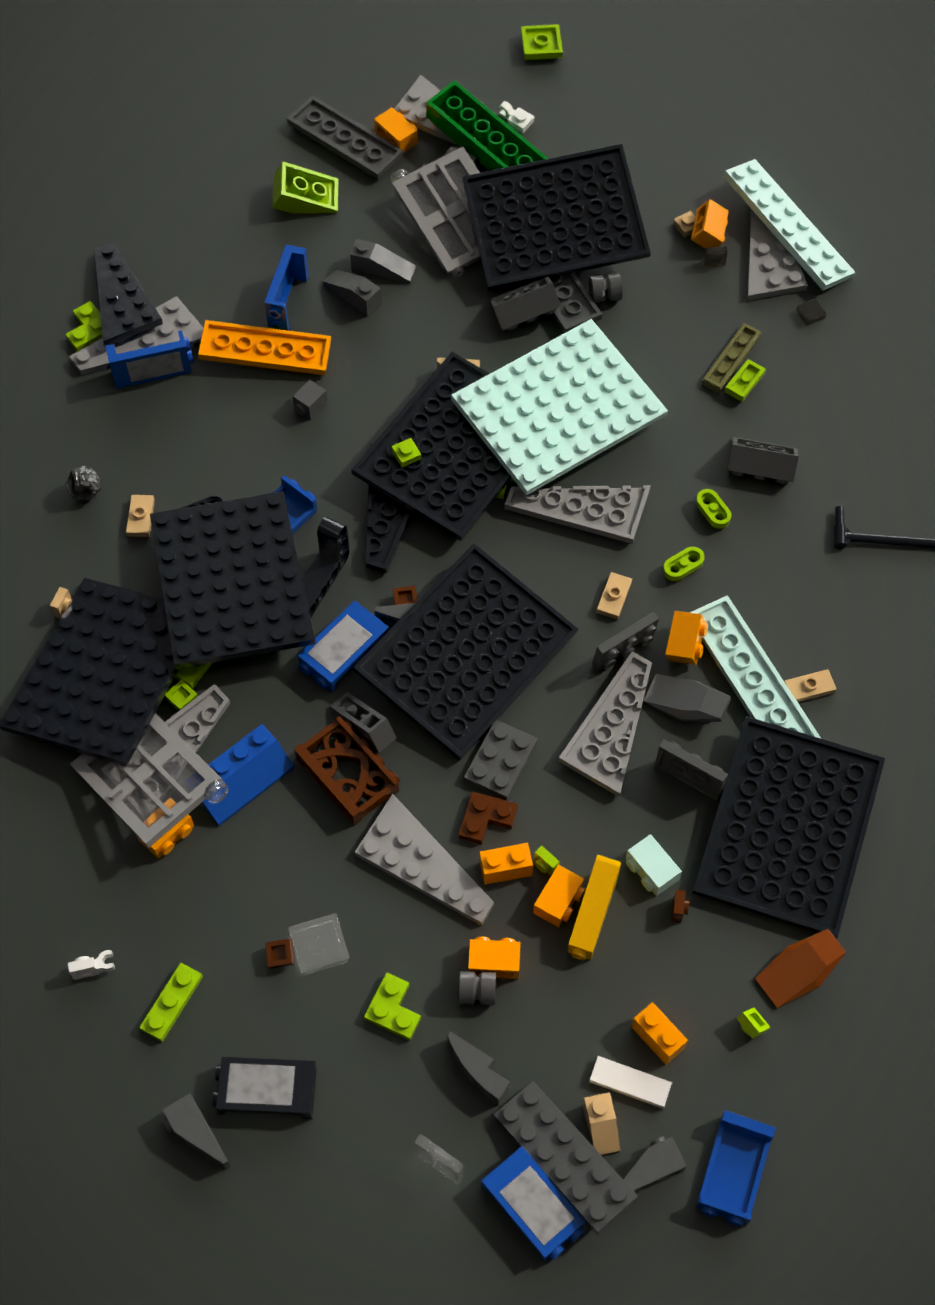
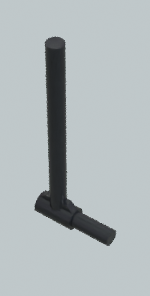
[834,506,935,549]

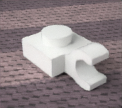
[499,101,535,134]
[68,950,115,980]

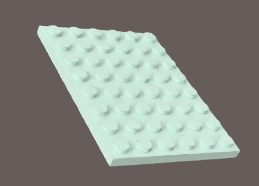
[451,319,668,495]

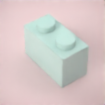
[626,834,682,896]

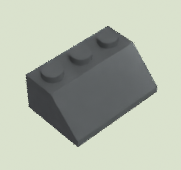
[490,276,561,331]
[728,437,799,484]

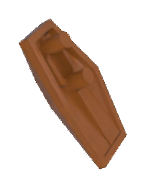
[755,929,846,1009]

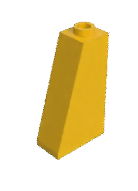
[567,855,621,960]

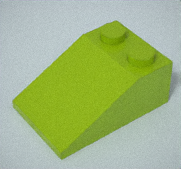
[272,161,338,214]

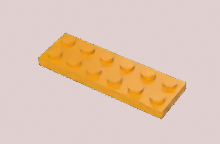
[198,320,331,375]

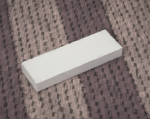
[589,1056,672,1109]

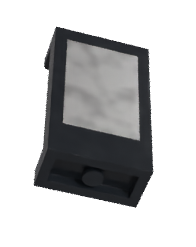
[212,1057,317,1119]

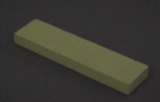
[702,323,762,394]

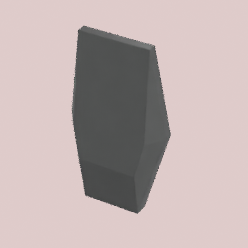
[643,674,731,722]

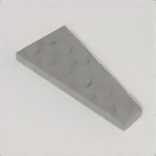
[394,75,459,146]
[747,209,808,301]
[69,296,204,375]
[505,485,651,544]
[558,652,652,797]
[102,684,230,821]
[355,794,494,926]

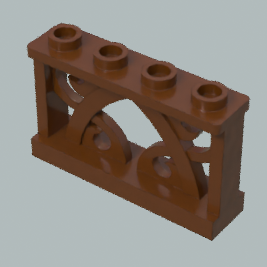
[294,716,400,826]

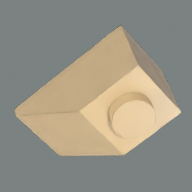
[582,1092,620,1156]

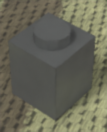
[293,380,327,420]

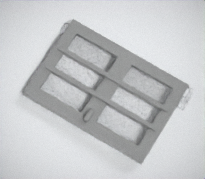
[390,147,481,277]
[70,714,229,848]

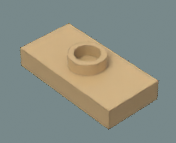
[126,495,155,537]
[597,572,632,620]
[784,669,837,702]

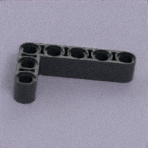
[302,517,350,618]

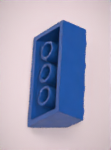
[186,724,294,826]

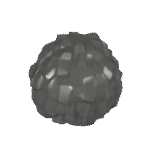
[65,465,101,501]

